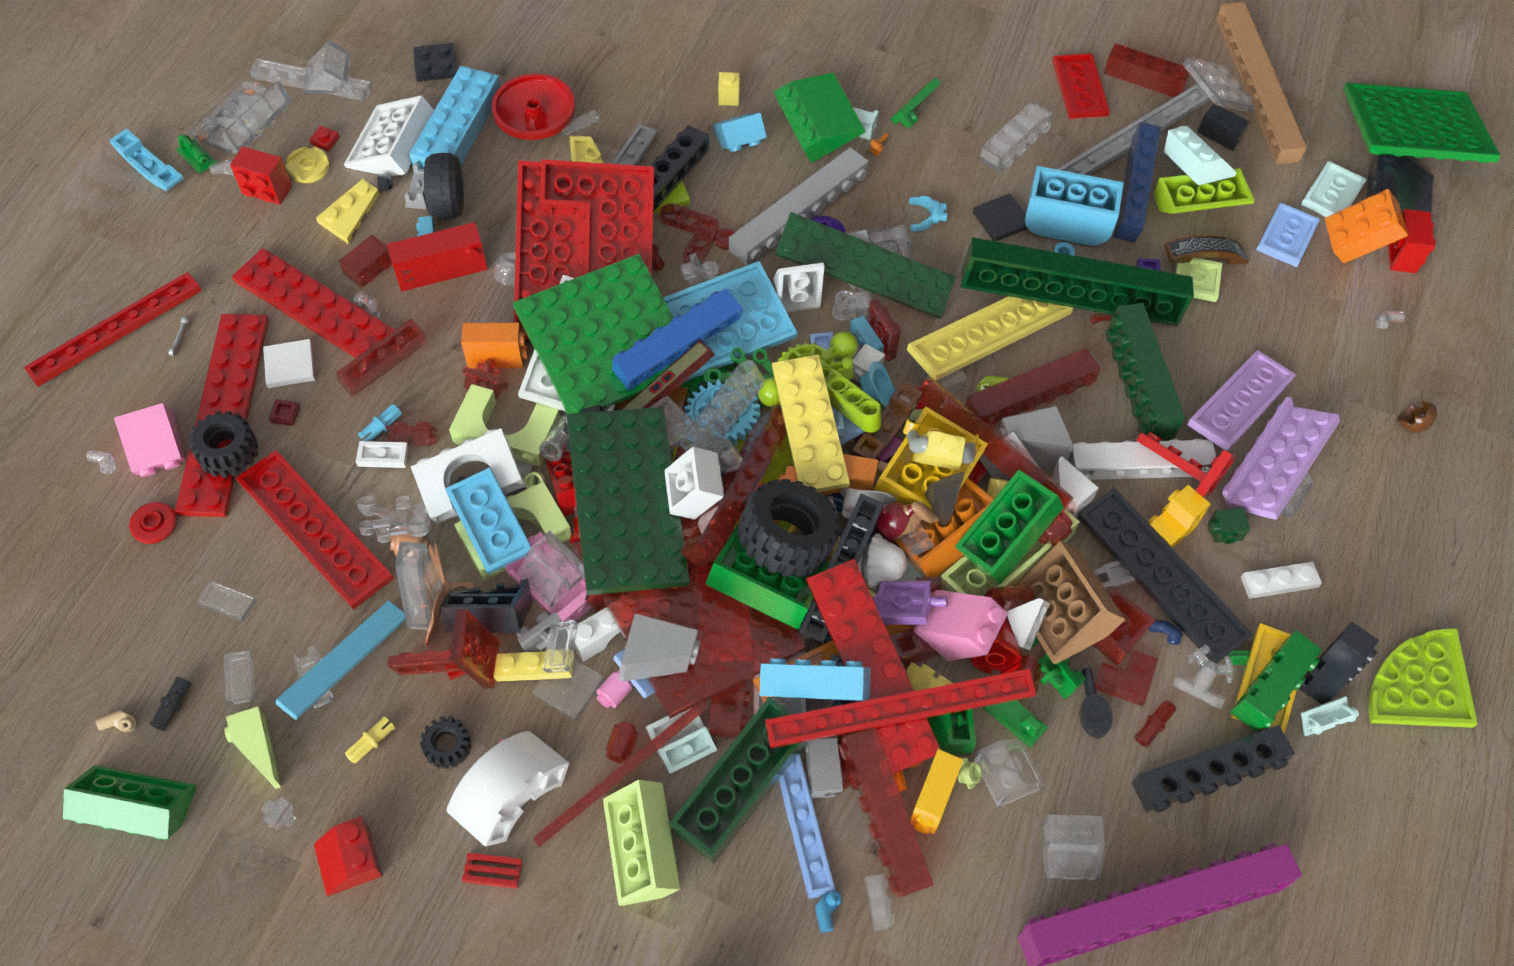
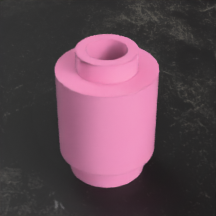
[596,669,633,708]

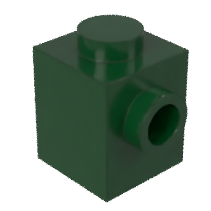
[1208,508,1250,544]

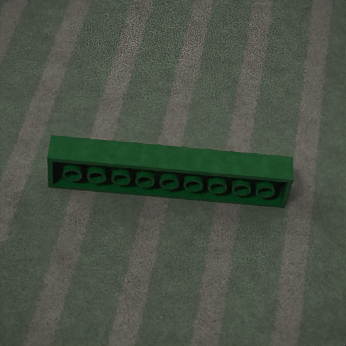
[960,237,1194,326]

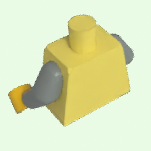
[903,419,979,471]

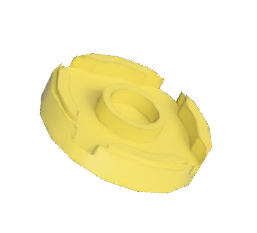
[286,147,330,183]

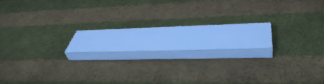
[779,753,835,899]

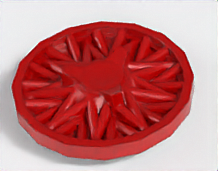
[129,502,177,544]

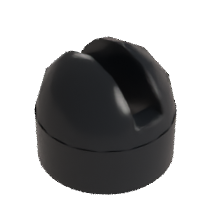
[377,174,393,192]

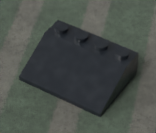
[1366,154,1433,212]

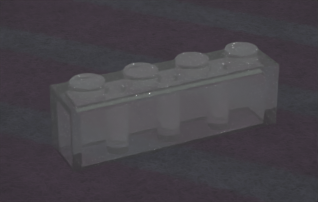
[980,101,1052,173]

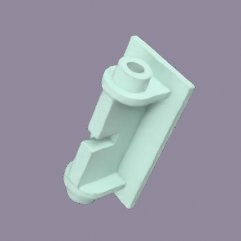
[1301,696,1359,736]

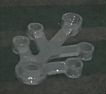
[356,495,432,543]

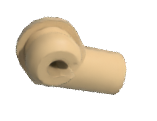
[96,710,136,732]

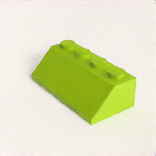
[1153,168,1255,214]

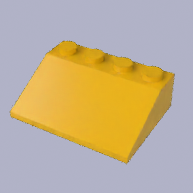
[874,407,988,518]

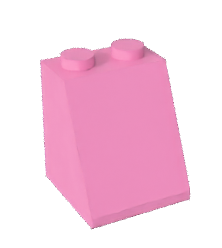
[114,403,186,477]
[913,590,1008,662]

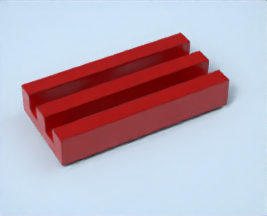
[462,853,523,889]

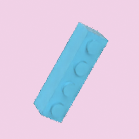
[760,659,871,700]

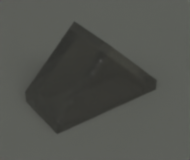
[924,472,965,526]

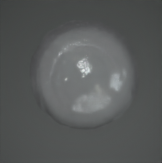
[493,251,515,285]

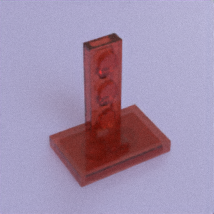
[387,609,500,689]

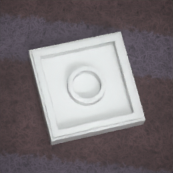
[263,339,315,388]

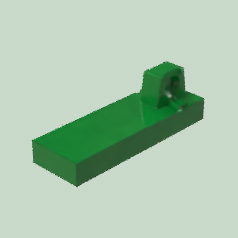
[890,77,941,129]
[982,676,1048,748]

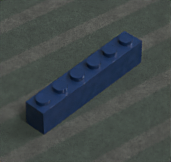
[1114,122,1161,243]

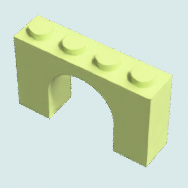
[449,384,561,467]
[454,482,572,581]

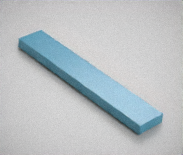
[276,600,408,720]

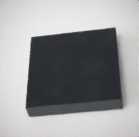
[972,193,1028,241]

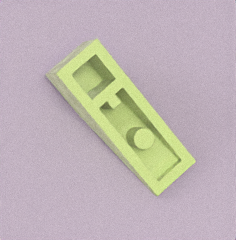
[224,707,281,789]

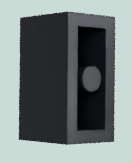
[1197,103,1250,151]

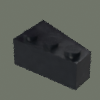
[440,579,533,634]
[1299,621,1379,705]

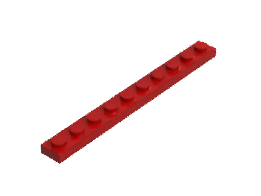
[765,669,1036,748]

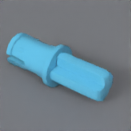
[358,404,402,441]

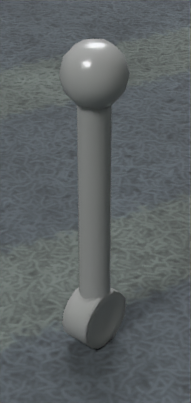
[169,316,190,356]

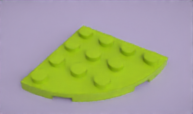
[1368,629,1478,728]

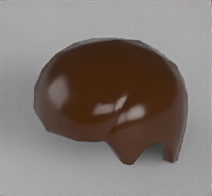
[1397,401,1437,433]

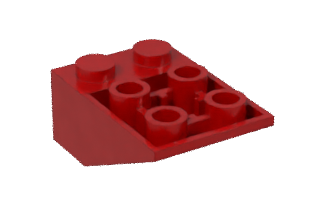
[544,451,577,517]

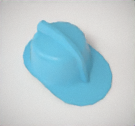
[859,361,896,408]

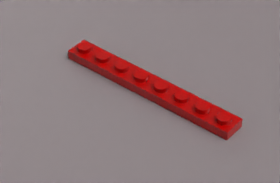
[23,272,202,387]

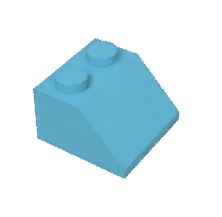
[711,113,767,152]

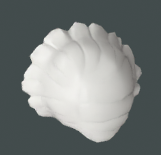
[862,534,908,593]

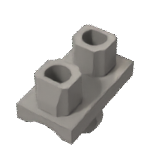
[516,611,566,652]

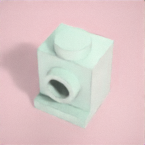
[853,107,879,140]

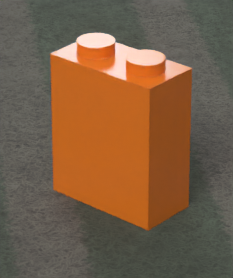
[461,323,528,369]

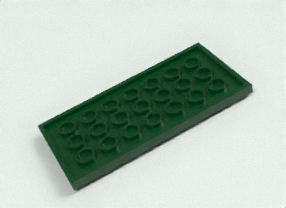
[566,407,690,595]

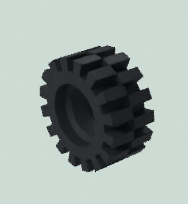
[420,716,471,769]

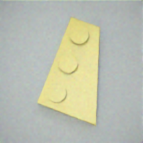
[316,179,380,244]

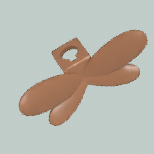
[425,542,474,646]

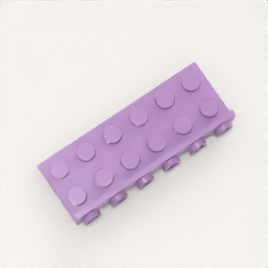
[1222,397,1340,520]

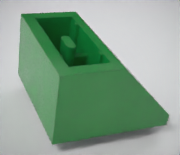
[927,709,976,755]

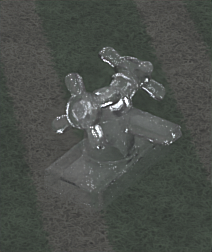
[1172,645,1234,710]

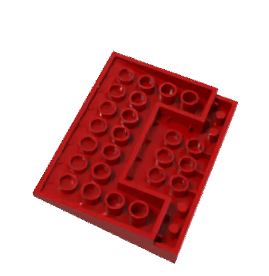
[513,159,654,342]

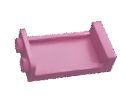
[505,532,603,630]

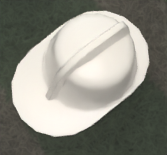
[840,488,897,519]

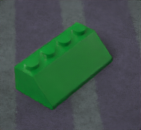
[955,470,1064,584]
[63,765,196,839]

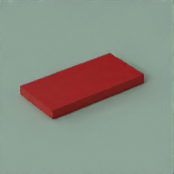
[1052,53,1110,119]

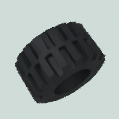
[189,411,259,478]

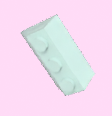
[1164,126,1236,185]

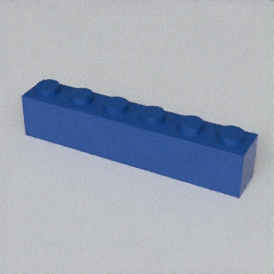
[612,288,743,391]

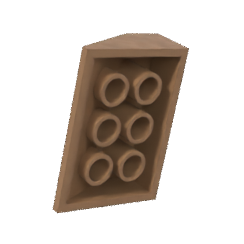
[1009,541,1126,664]

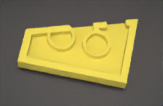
[570,136,604,163]

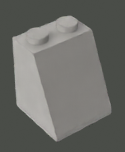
[994,406,1074,470]
[618,614,700,682]

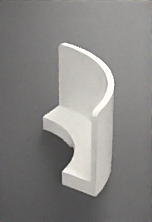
[447,731,569,847]

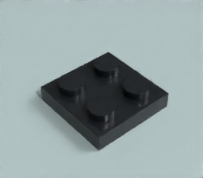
[413,43,457,82]

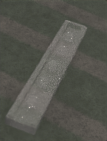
[249,58,372,101]

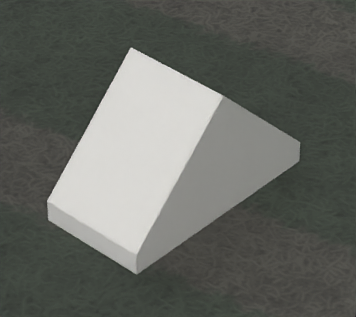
[1006,598,1050,650]

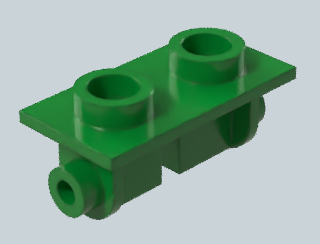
[176,134,217,174]

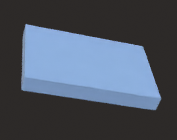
[1256,203,1320,267]

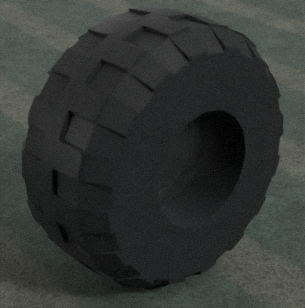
[424,153,464,219]

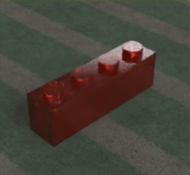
[1103,43,1192,98]
[336,318,426,397]

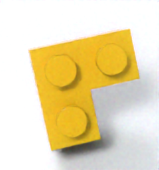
[1148,485,1211,549]

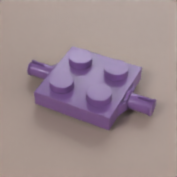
[872,581,947,625]

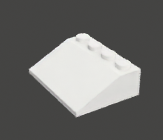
[344,95,434,176]

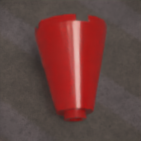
[971,602,1022,674]

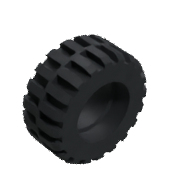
[738,479,840,577]

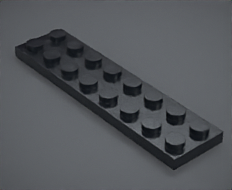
[1078,487,1253,666]

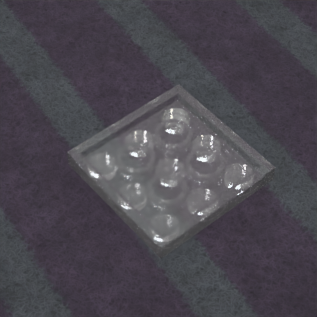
[1182,58,1256,112]

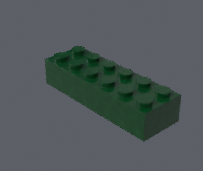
[1106,303,1185,441]
[669,697,807,864]

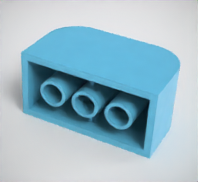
[1025,166,1124,246]

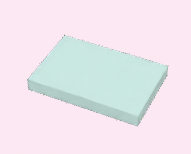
[1301,161,1367,217]

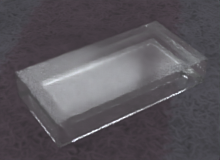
[197,581,257,622]
[542,620,578,673]
[224,650,255,705]

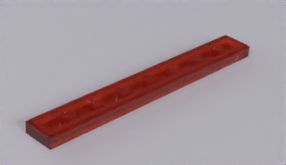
[920,377,1074,517]
[533,701,709,848]

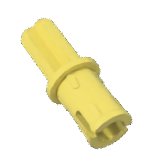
[345,716,395,763]

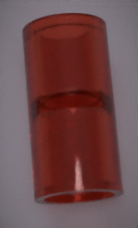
[985,583,1034,611]

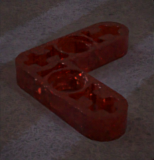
[661,203,719,270]

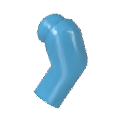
[815,890,842,933]

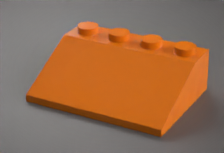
[891,478,994,582]

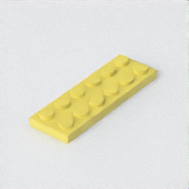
[772,355,850,492]

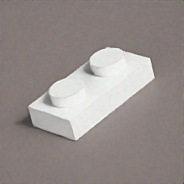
[356,441,409,468]

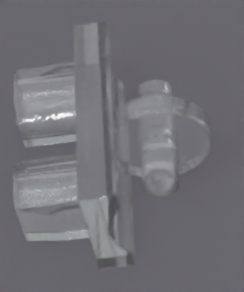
[680,253,720,287]

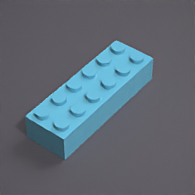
[409,66,500,169]

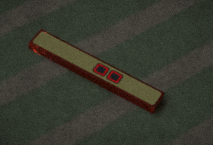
[620,340,715,410]

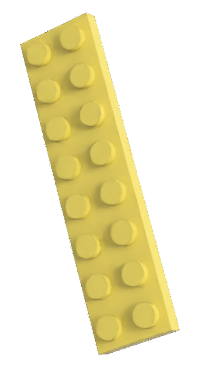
[907,296,1073,381]

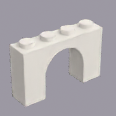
[411,428,526,524]

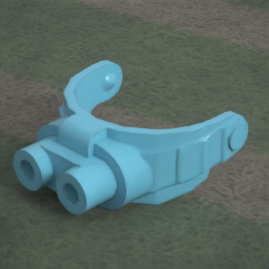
[909,196,947,232]

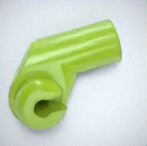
[976,376,1008,395]

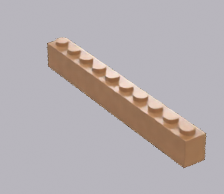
[1217,2,1306,164]

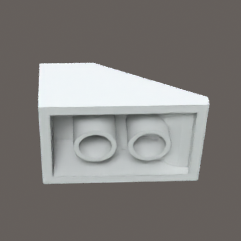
[772,263,824,312]

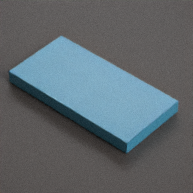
[445,467,534,575]

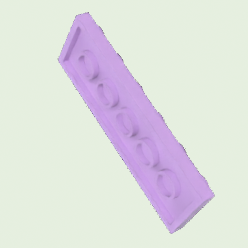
[1187,350,1296,451]

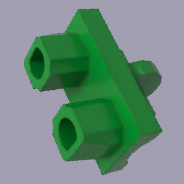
[1037,653,1085,700]

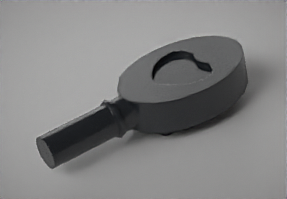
[1079,668,1113,738]

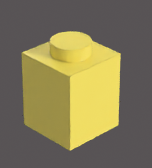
[718,72,739,106]

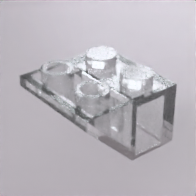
[517,531,584,608]
[1041,814,1105,880]

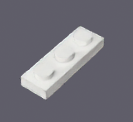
[1241,562,1322,599]

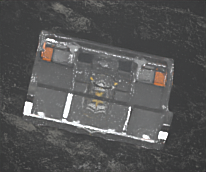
[188,81,293,153]

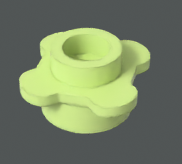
[958,758,982,789]

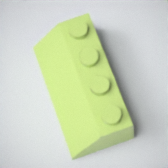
[603,780,680,906]

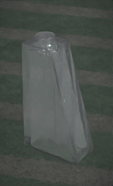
[395,542,442,630]

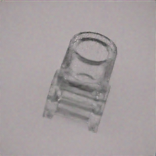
[832,291,876,321]

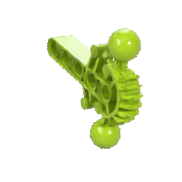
[757,331,882,433]

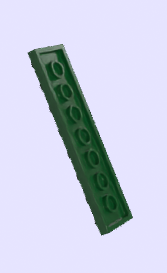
[774,212,956,319]

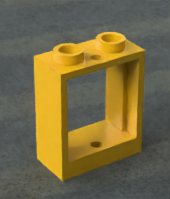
[909,749,963,834]

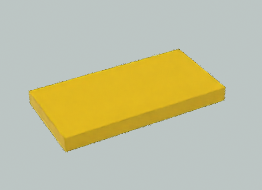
[1231,623,1297,734]

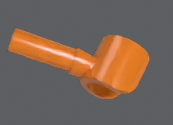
[869,133,889,156]

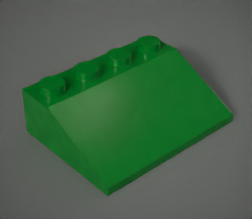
[773,72,866,163]
[706,522,830,629]

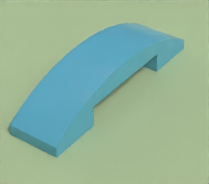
[109,129,184,191]

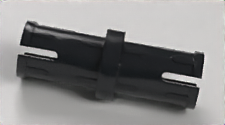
[149,676,192,731]

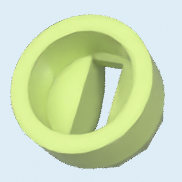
[524,472,545,488]

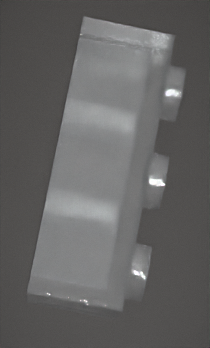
[865,874,895,932]

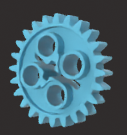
[684,379,761,446]

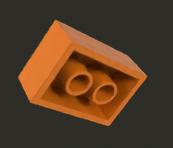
[1325,189,1408,264]

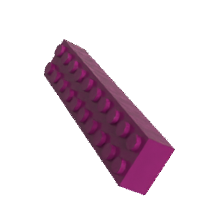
[1017,843,1302,966]

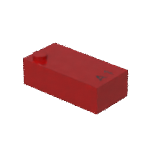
[387,222,487,292]

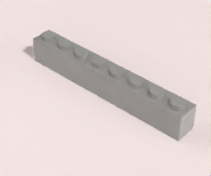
[729,147,869,266]

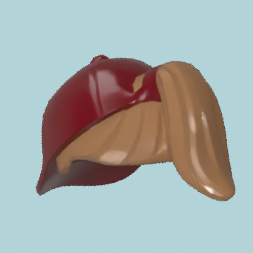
[874,502,940,542]

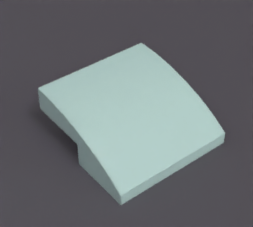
[645,704,717,774]

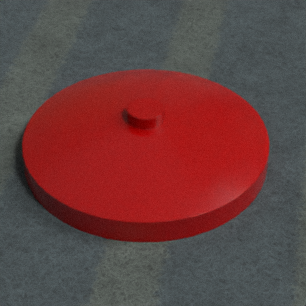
[492,74,575,140]

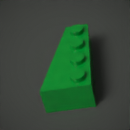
[1230,630,1322,732]

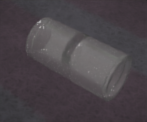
[539,415,568,461]

